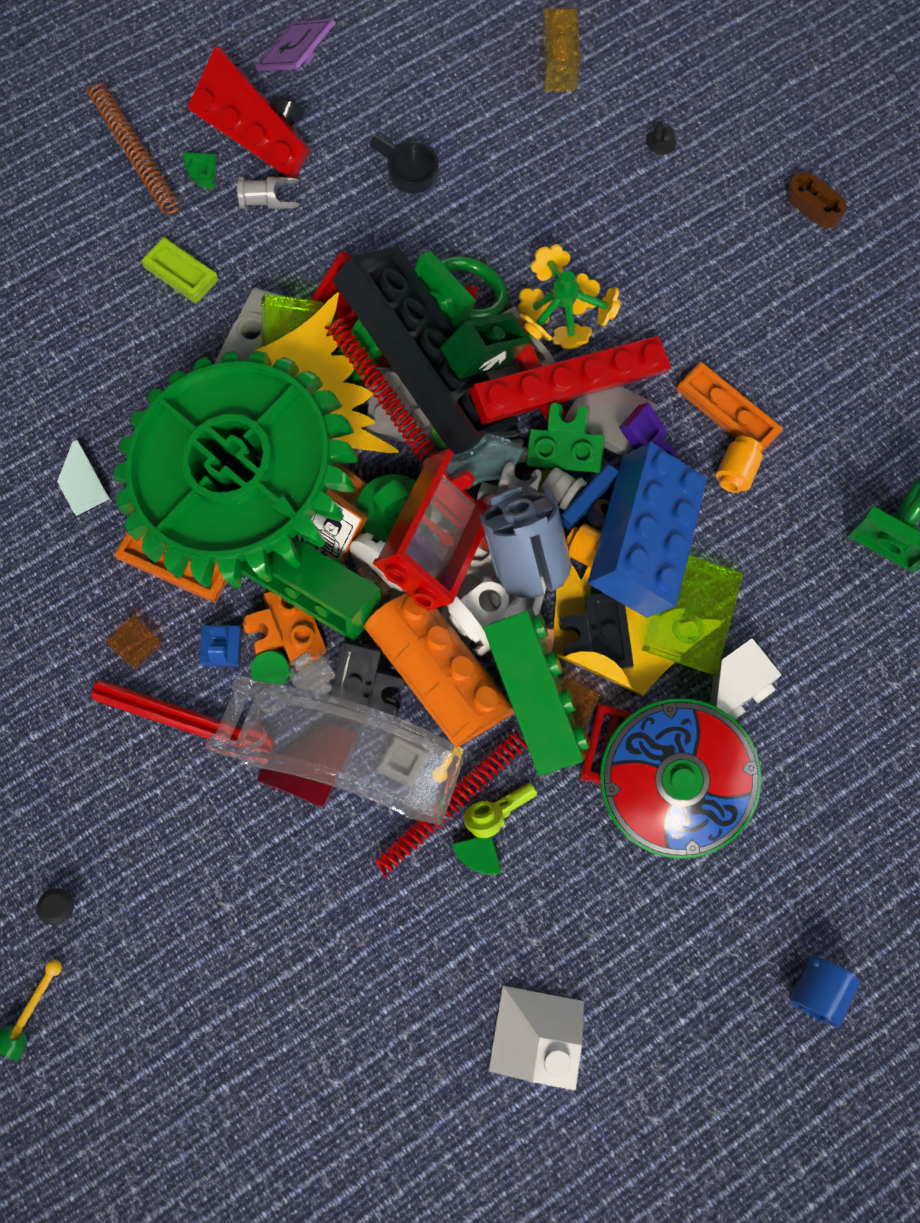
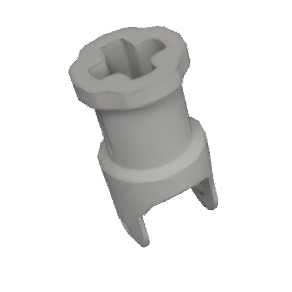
[237,177,300,209]

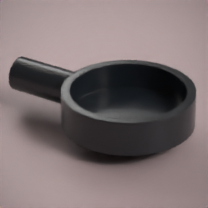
[370,135,439,193]

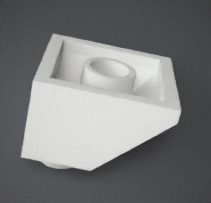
[488,986,584,1090]

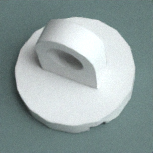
[440,582,509,656]

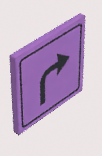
[255,19,335,71]

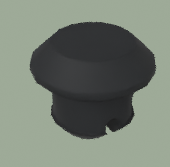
[647,124,676,155]
[37,888,74,926]

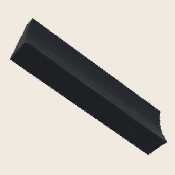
[332,246,519,459]

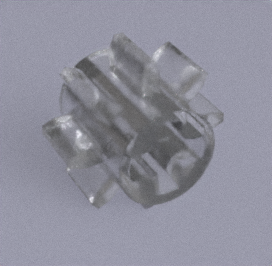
[288,651,336,700]

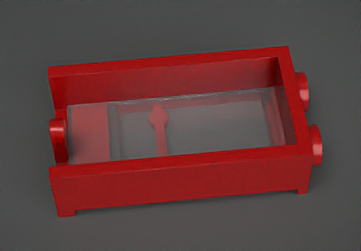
[372,448,497,611]

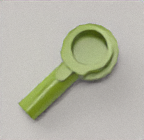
[464,783,537,838]

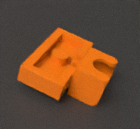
[243,592,326,666]

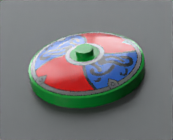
[600,698,762,859]

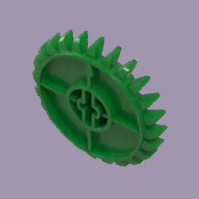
[113,351,358,589]

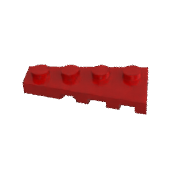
[187,45,311,178]

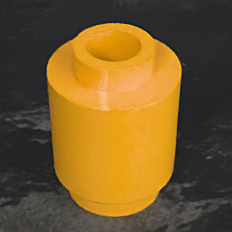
[716,436,763,493]
[566,523,602,568]

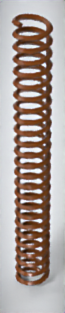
[86,83,179,214]

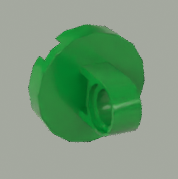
[356,475,430,543]

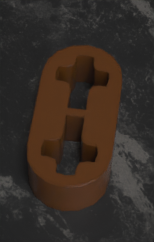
[786,172,847,228]

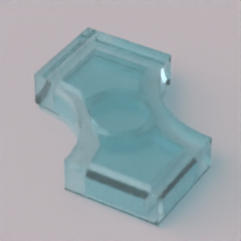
[445,433,523,491]

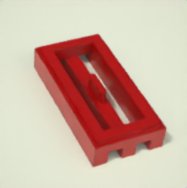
[579,704,632,785]

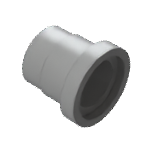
[541,467,587,512]

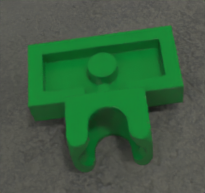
[527,403,605,473]

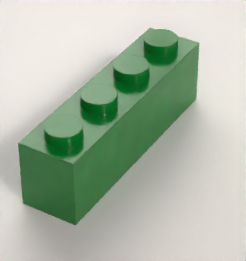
[242,538,381,641]
[483,608,590,777]

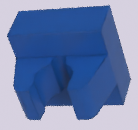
[199,625,242,667]

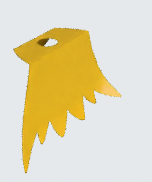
[255,293,399,453]
[552,565,723,696]

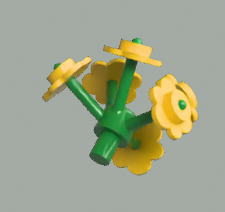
[518,244,620,349]

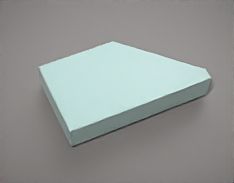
[57,440,110,516]

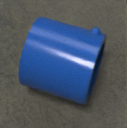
[789,955,861,1028]

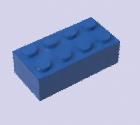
[587,441,707,618]

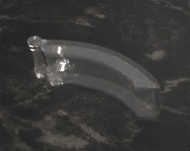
[206,675,466,825]

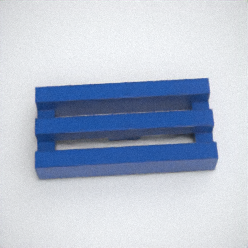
[561,464,618,537]

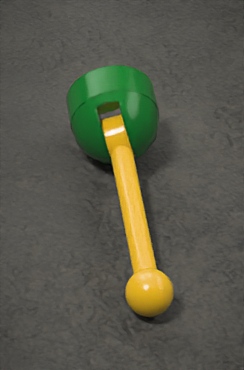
[0,959,62,1061]

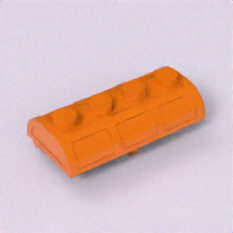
[363,593,514,749]

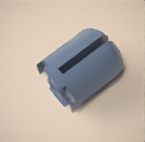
[479,487,572,598]

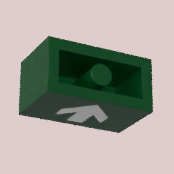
[440,312,531,379]

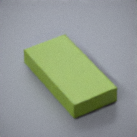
[141,237,218,304]

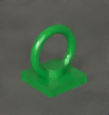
[414,251,508,330]
[847,476,920,573]

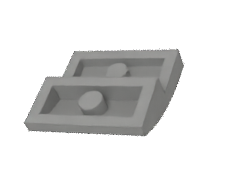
[564,386,658,457]

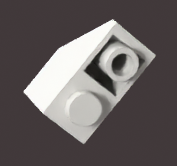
[710,639,781,720]

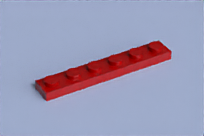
[469,336,672,425]

